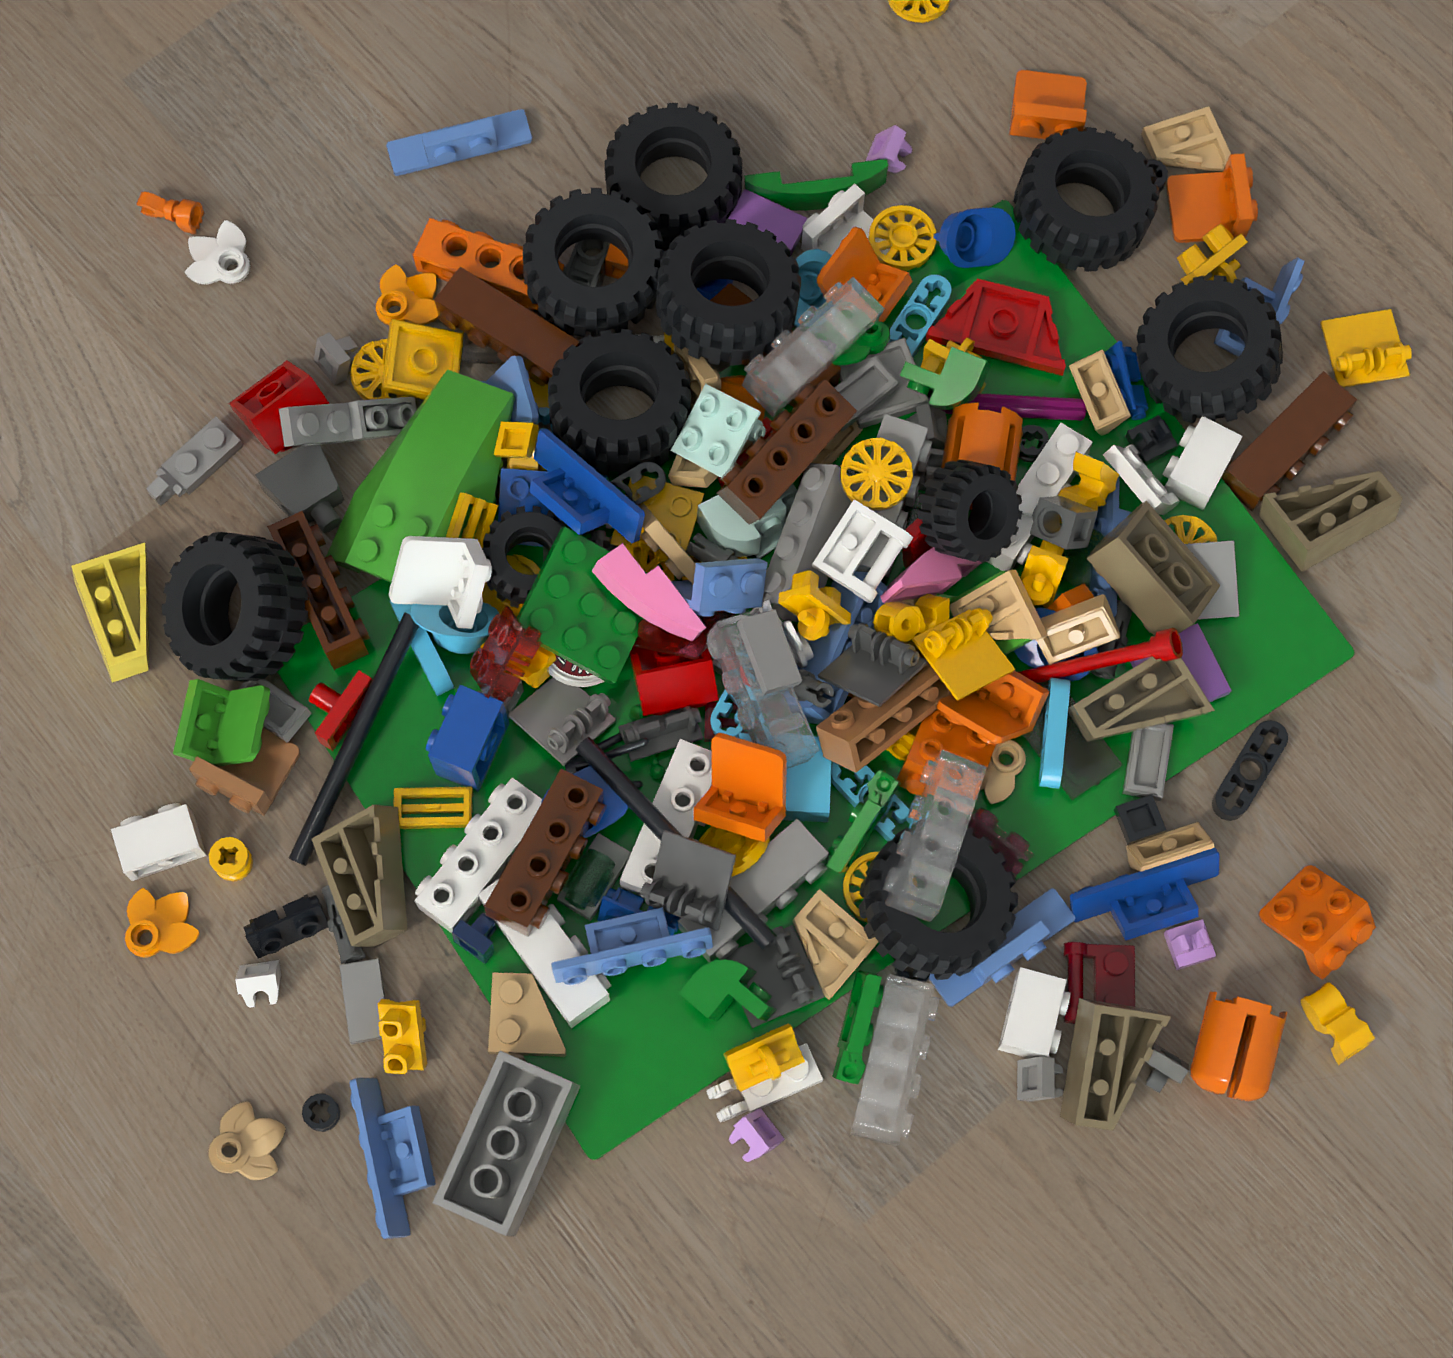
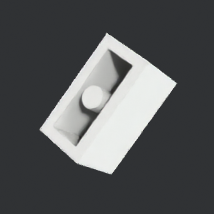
[1163,416,1243,510]
[111,803,207,881]
[998,967,1071,1058]

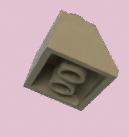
[1087,501,1220,636]

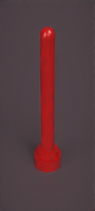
[1018,628,1183,683]

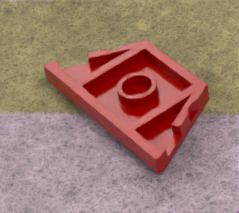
[925,278,1066,376]

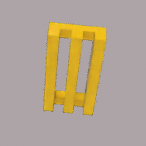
[446,492,498,548]
[394,787,473,829]

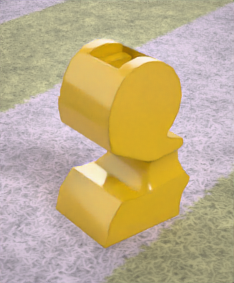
[494,421,547,471]
[1058,452,1119,524]
[873,594,950,642]
[1300,982,1375,1065]

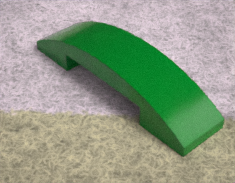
[744,159,888,211]

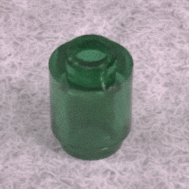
[562,849,616,910]

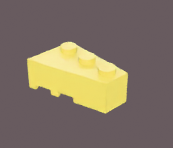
[71,543,149,683]

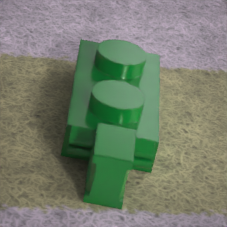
[827,770,901,873]
[832,970,884,1084]

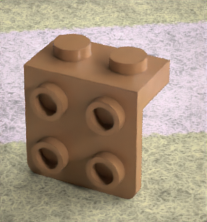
[189,728,300,816]

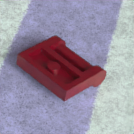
[1064,942,1135,1024]

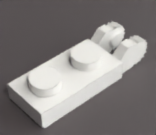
[706,1043,823,1122]

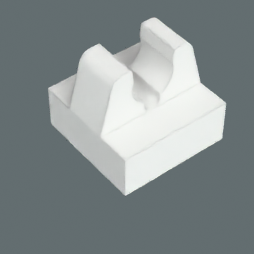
[235,960,281,1007]

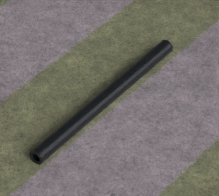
[289,612,419,866]
[576,737,778,950]

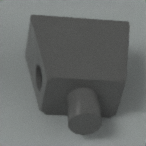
[255,445,344,533]

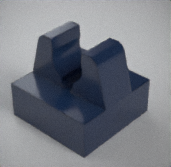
[452,913,497,964]

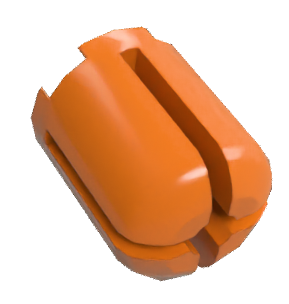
[941,402,1023,510]
[1190,991,1288,1101]

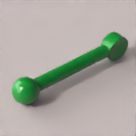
[629,706,665,779]

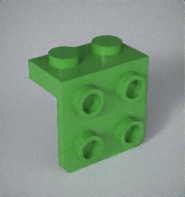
[173,679,270,767]

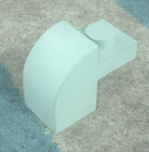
[697,495,786,557]

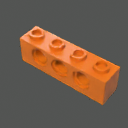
[413,218,565,314]

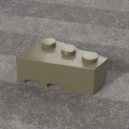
[1259,471,1403,572]
[1068,657,1215,742]
[311,804,407,947]
[1060,998,1171,1131]

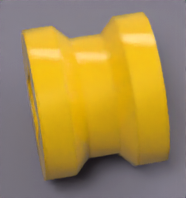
[209,837,253,882]

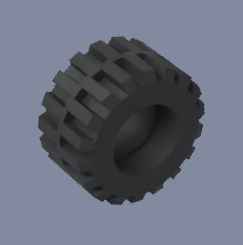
[918,460,1022,562]
[482,506,569,608]

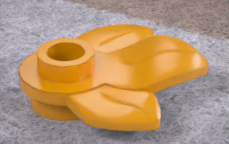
[376,264,438,325]
[125,888,200,958]

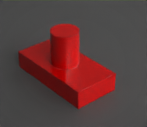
[309,670,372,751]

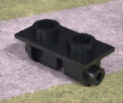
[244,894,328,959]

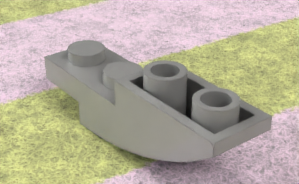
[279,397,417,447]

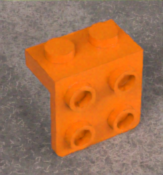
[1009,70,1087,139]
[1166,153,1258,243]
[817,227,913,322]
[936,670,1050,745]
[897,709,996,815]
[694,733,787,842]
[1259,865,1376,980]

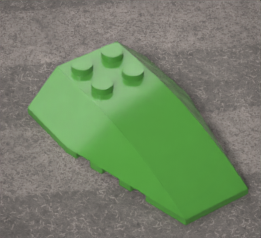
[326,369,515,583]

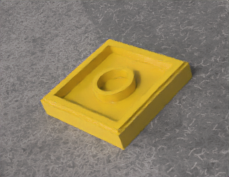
[381,319,464,400]

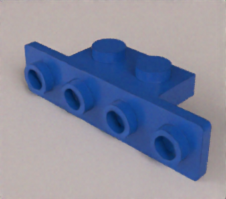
[529,428,645,543]
[1070,847,1219,941]

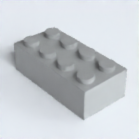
[856,414,933,578]
[432,1051,581,1236]

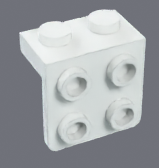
[801,184,900,260]
[389,536,492,629]

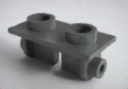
[618,706,704,762]

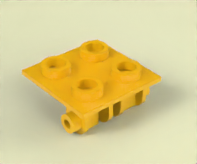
[1320,309,1412,387]
[610,475,704,559]
[912,608,1015,701]

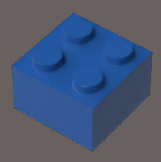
[426,685,509,792]

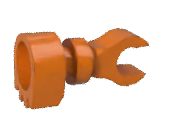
[136,192,204,234]

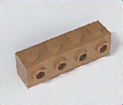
[816,648,952,773]

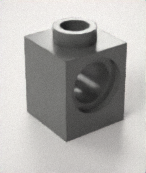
[1030,496,1098,550]

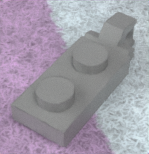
[146,416,243,506]

